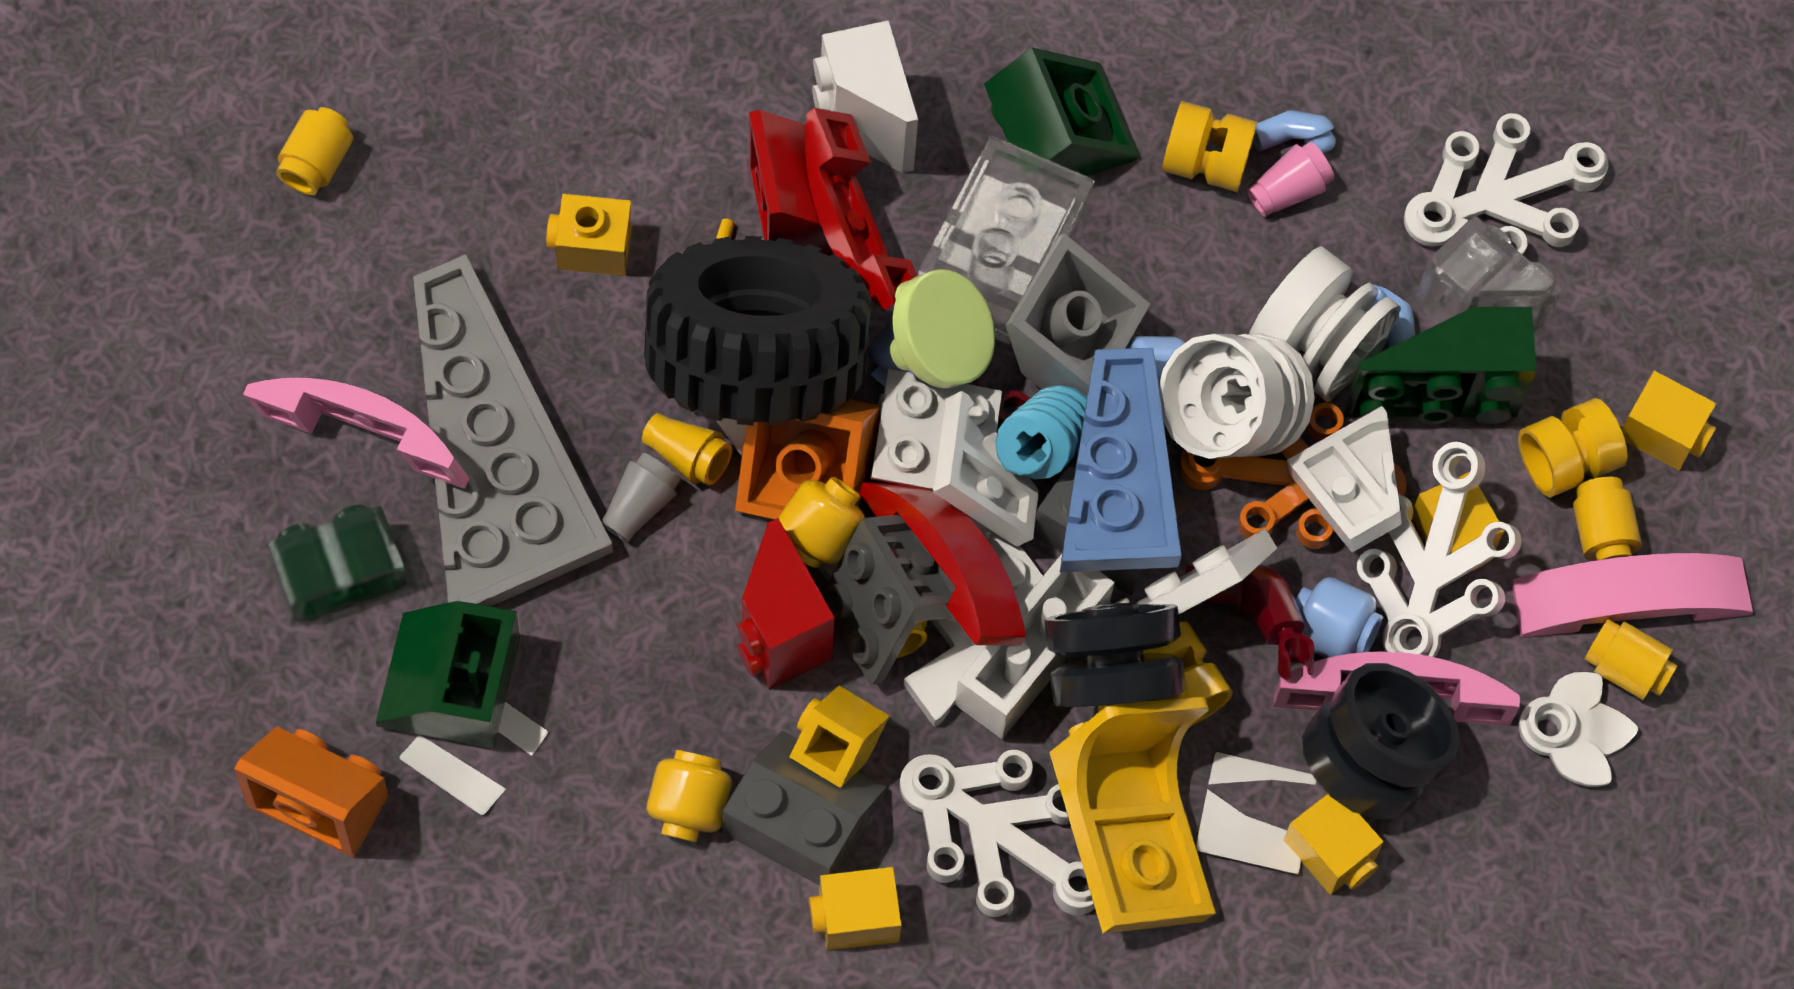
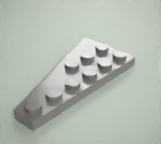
[413,254,613,607]

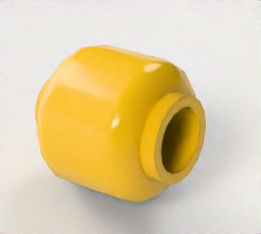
[778,477,865,568]
[646,750,732,842]

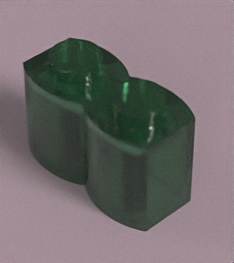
[268,505,407,622]

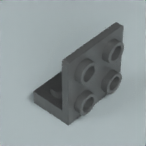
[822,515,956,685]

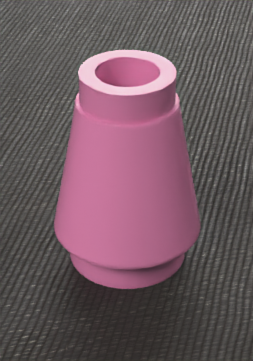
[1247,142,1335,217]

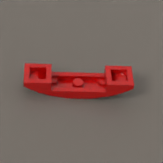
[805,107,917,311]
[857,482,1026,646]

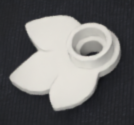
[1519,672,1638,787]

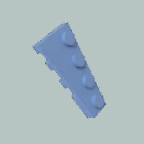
[1059,348,1181,572]

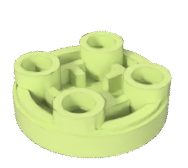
[890,270,995,388]

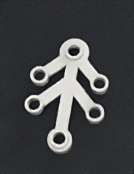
[1404,113,1608,265]
[1357,442,1522,657]
[900,750,1095,917]

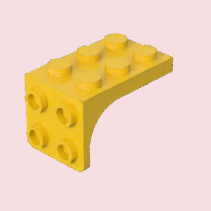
[1049,693,1216,934]

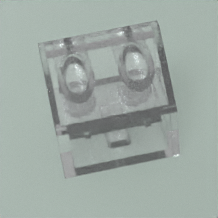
[1412,215,1563,343]

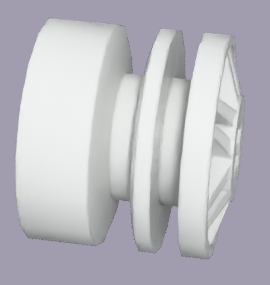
[1249,246,1401,402]
[1159,334,1315,459]

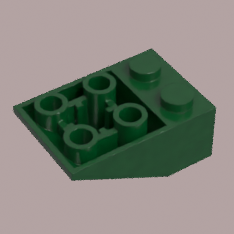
[1345,307,1537,424]

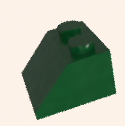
[984,47,1140,186]

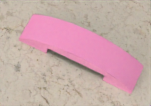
[243,378,470,489]
[1511,553,1753,638]
[1274,651,1520,726]

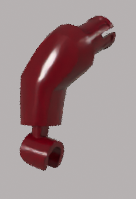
[1185,564,1314,680]

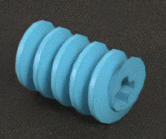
[995,385,1087,479]

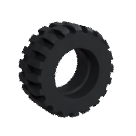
[644,236,872,426]

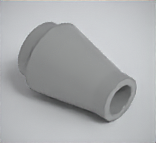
[601,452,681,543]

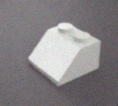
[812,20,918,173]

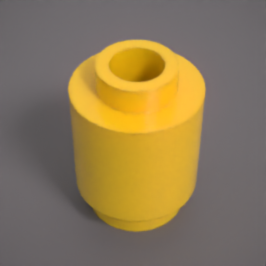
[276,107,354,195]
[1573,477,1642,561]
[1584,619,1678,700]

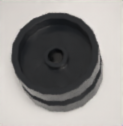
[1044,603,1187,707]
[1302,663,1460,819]

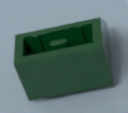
[376,601,520,748]

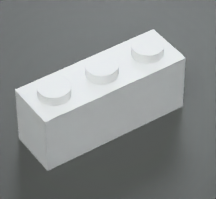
[955,554,1114,739]

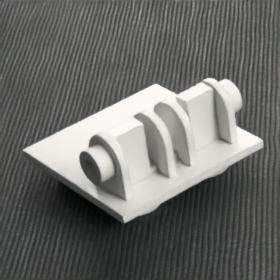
[871,368,1002,491]

